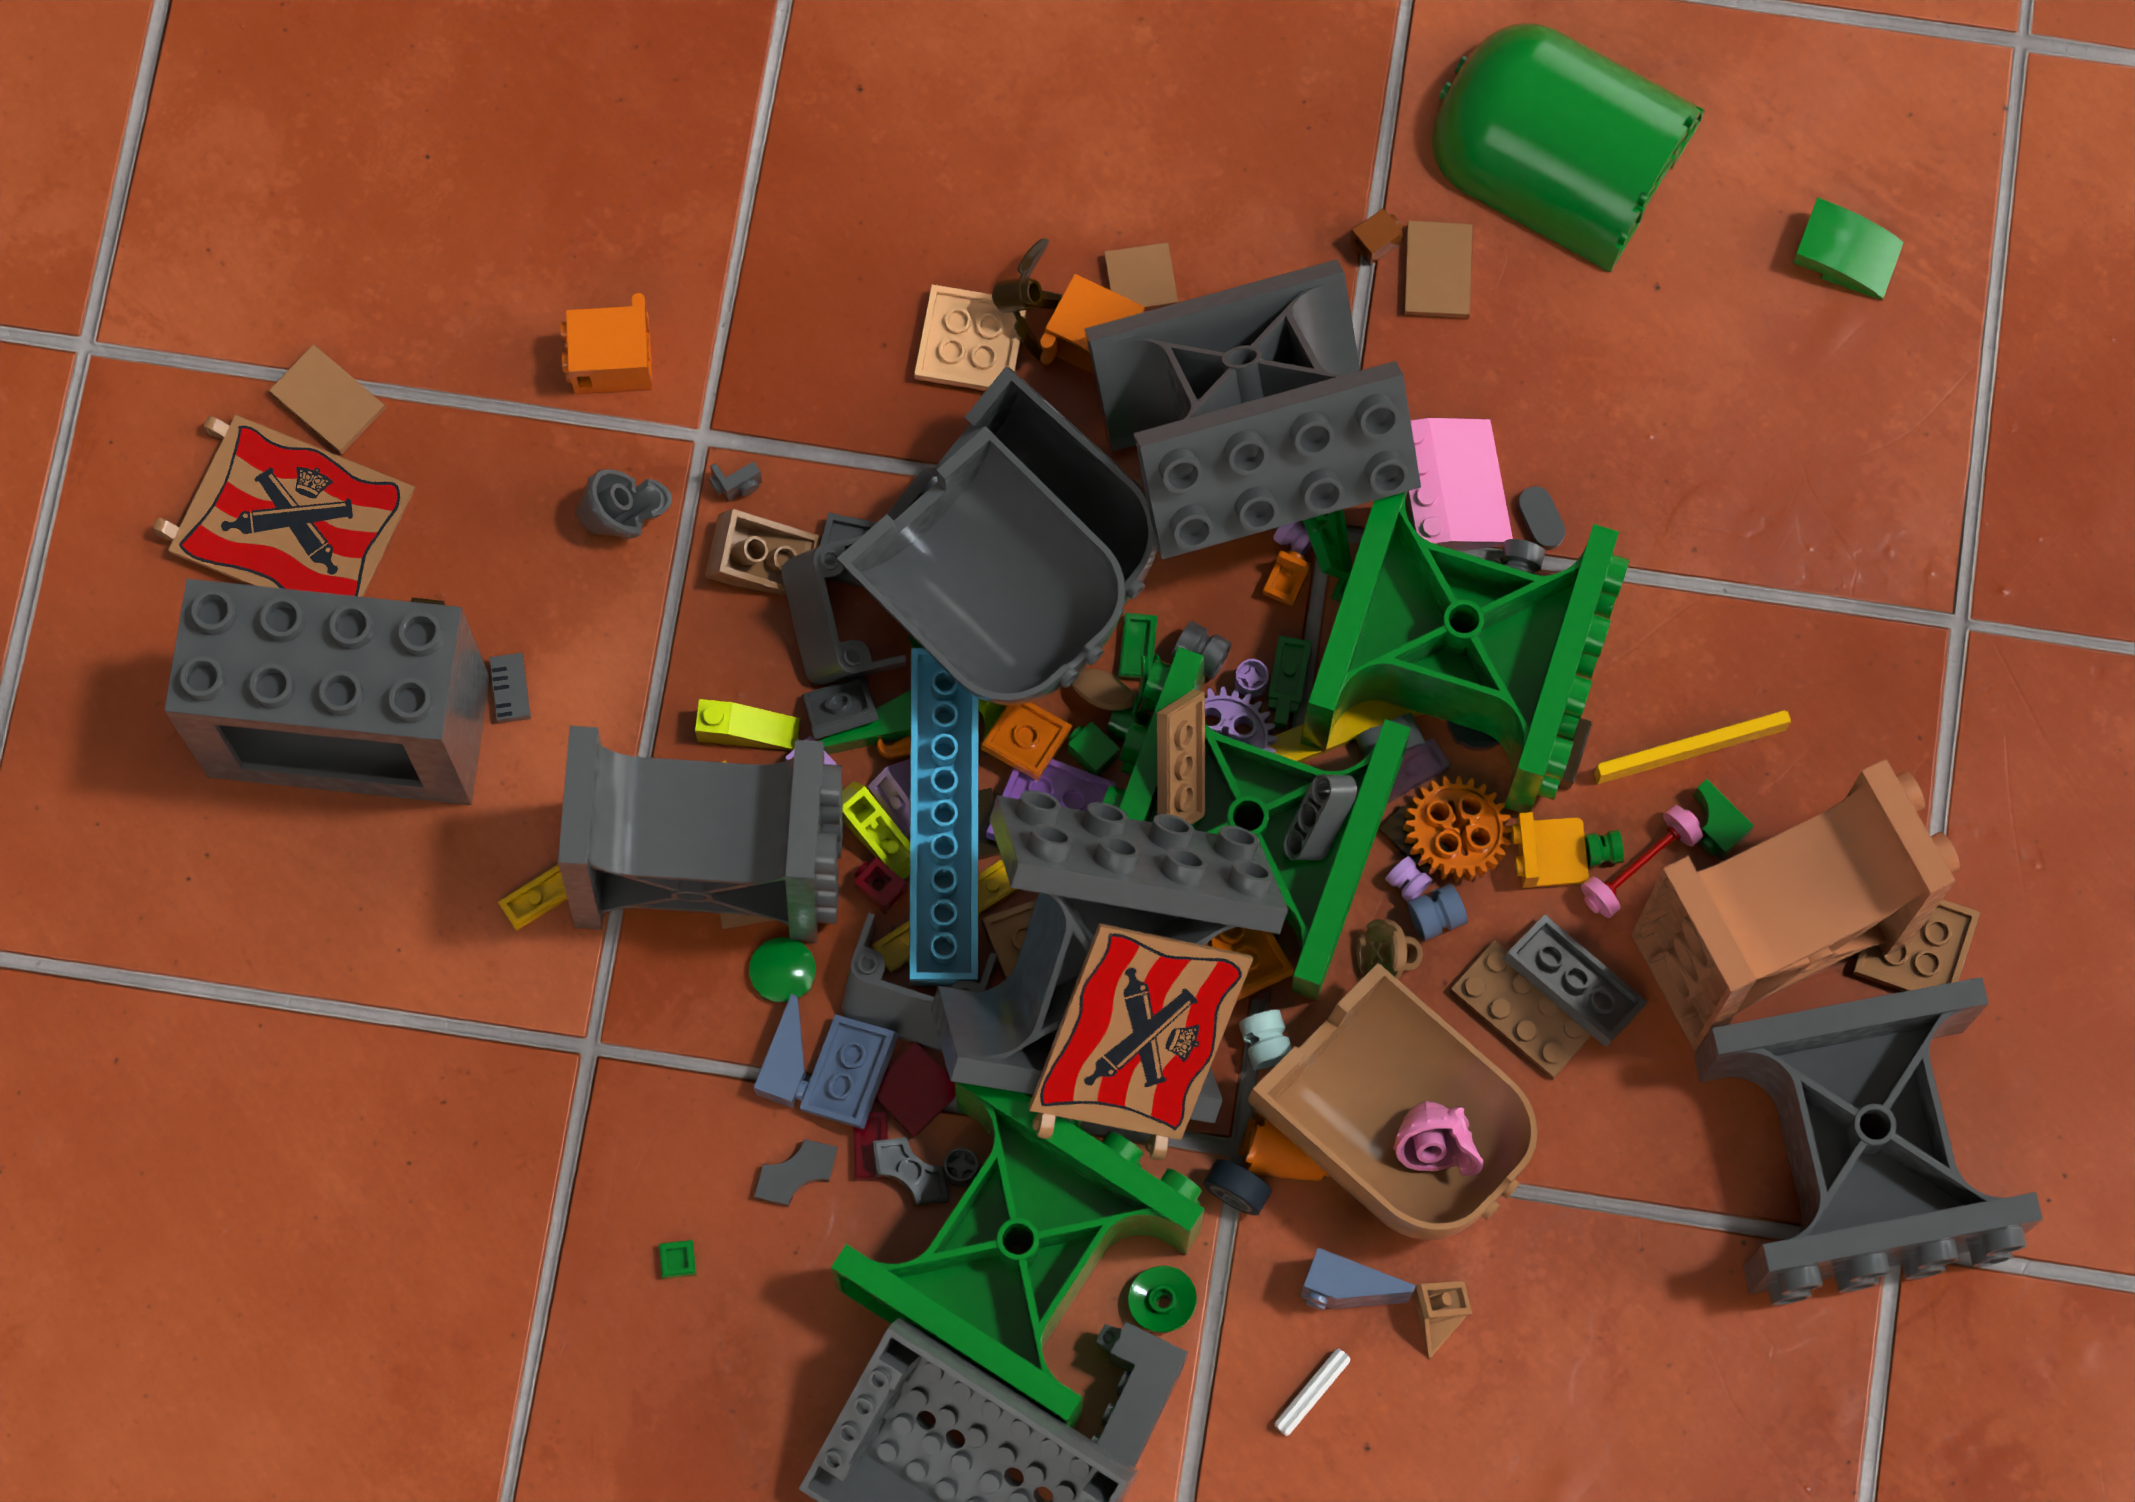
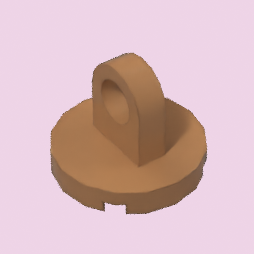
[1357,919,1423,979]

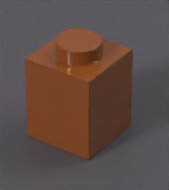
[1350,208,1403,265]

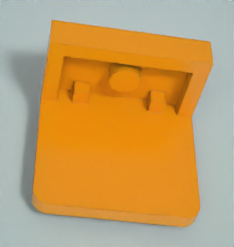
[1511,812,1589,888]

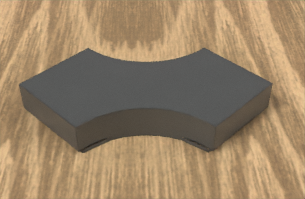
[871,1137,949,1206]
[755,1139,838,1206]

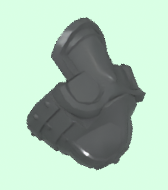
[575,469,672,540]

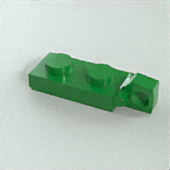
[1268,636,1311,730]

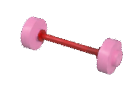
[1581,805,1703,918]

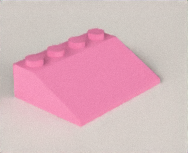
[1405,418,1513,552]

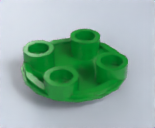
[749,937,816,1002]

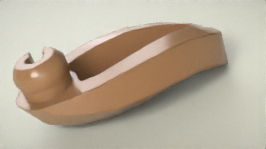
[1072,668,1133,710]

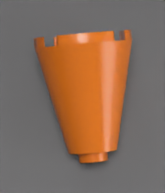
[1236,1109,1329,1181]

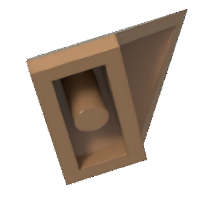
[1412,1281,1473,1360]

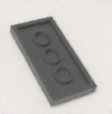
[1503,915,1647,1048]

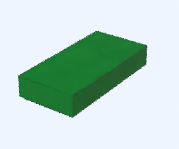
[1119,613,1158,681]

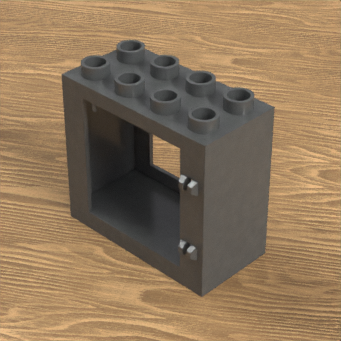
[165,579,490,805]

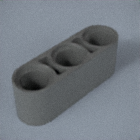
[1283,774,1357,861]

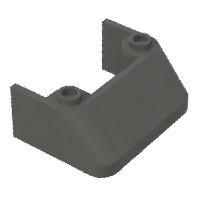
[782,535,906,686]
[842,913,998,1053]

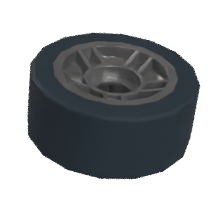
[1203,1159,1272,1215]

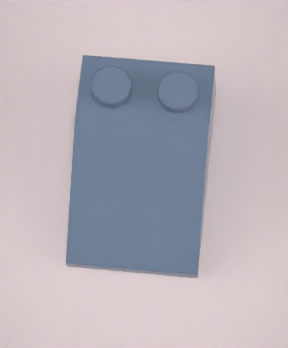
[1300,1248,1416,1311]

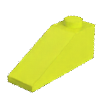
[695,699,801,751]
[842,782,910,880]

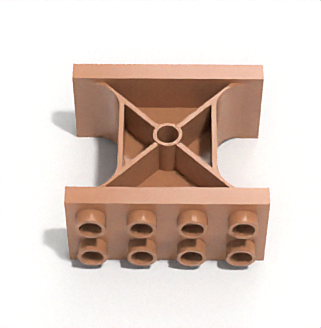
[1631,759,1960,1053]

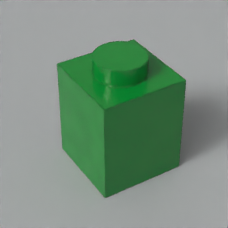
[1068,721,1120,776]

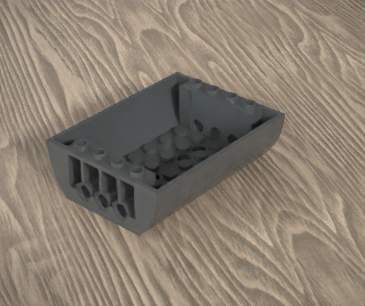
[799,1318,1139,1502]

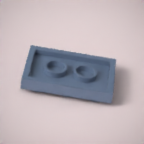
[800,1015,899,1130]

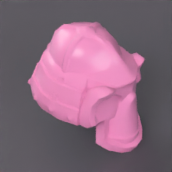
[1393,1100,1483,1176]

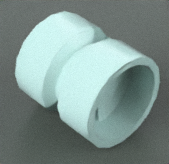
[1238,1010,1292,1070]

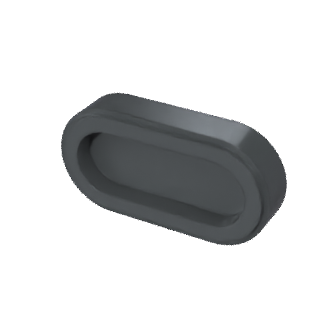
[1518,486,1566,550]

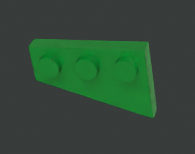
[1303,509,1352,580]

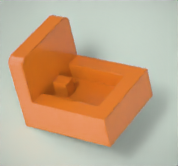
[1263,551,1310,607]

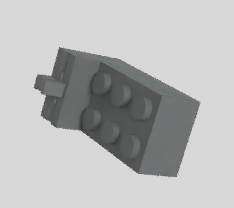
[1092,1322,1188,1468]

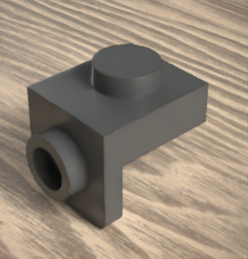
[709,461,762,502]

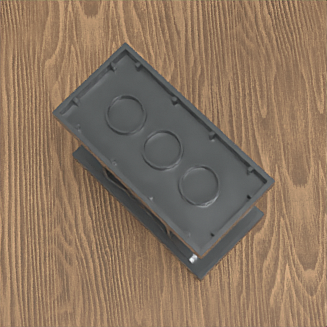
[1084,259,1421,559]
[558,726,843,943]
[931,790,1288,1123]
[1694,977,2043,1306]

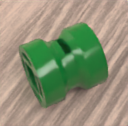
[1585,830,1624,867]

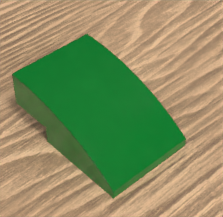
[1793,197,1904,300]

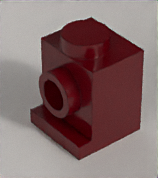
[854,857,908,915]

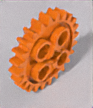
[1403,776,1511,883]

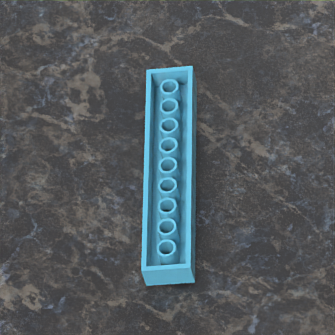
[909,648,978,986]

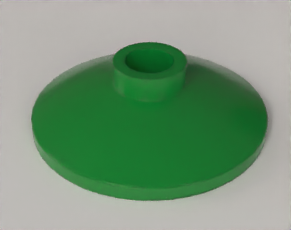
[1128,1265,1197,1333]

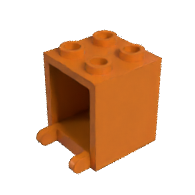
[1040,274,1145,374]
[561,293,653,394]

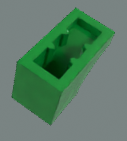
[1693,779,1754,861]

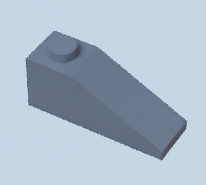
[754,994,809,1108]

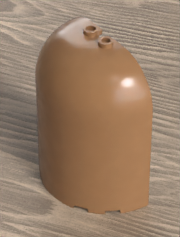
[1247,963,1538,1240]

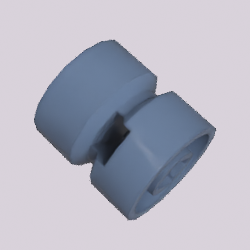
[1407,883,1468,942]

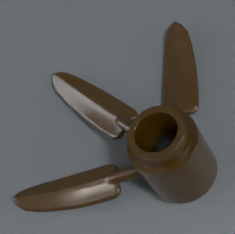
[992,238,1063,361]

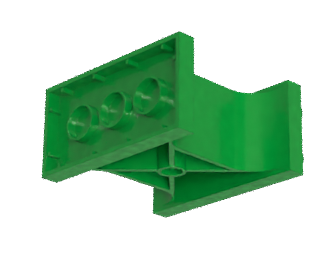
[1300,491,1630,813]
[1102,647,1411,1001]
[831,1082,1205,1428]

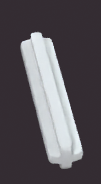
[1274,1349,1350,1436]

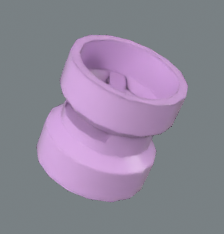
[1273,521,1312,556]
[1234,659,1269,700]
[1385,856,1432,901]

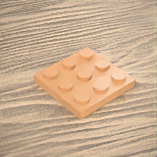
[914,285,1027,391]

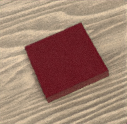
[875,1042,956,1138]

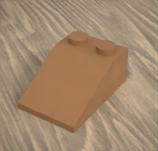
[705,509,822,596]

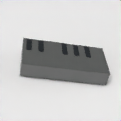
[489,653,531,723]

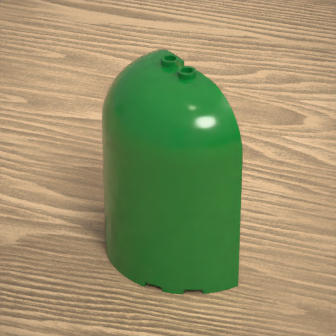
[1432,23,1705,272]

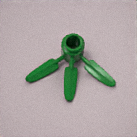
[1107,654,1160,741]

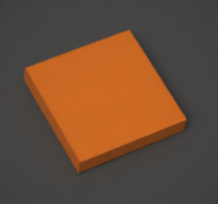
[981,702,1072,781]

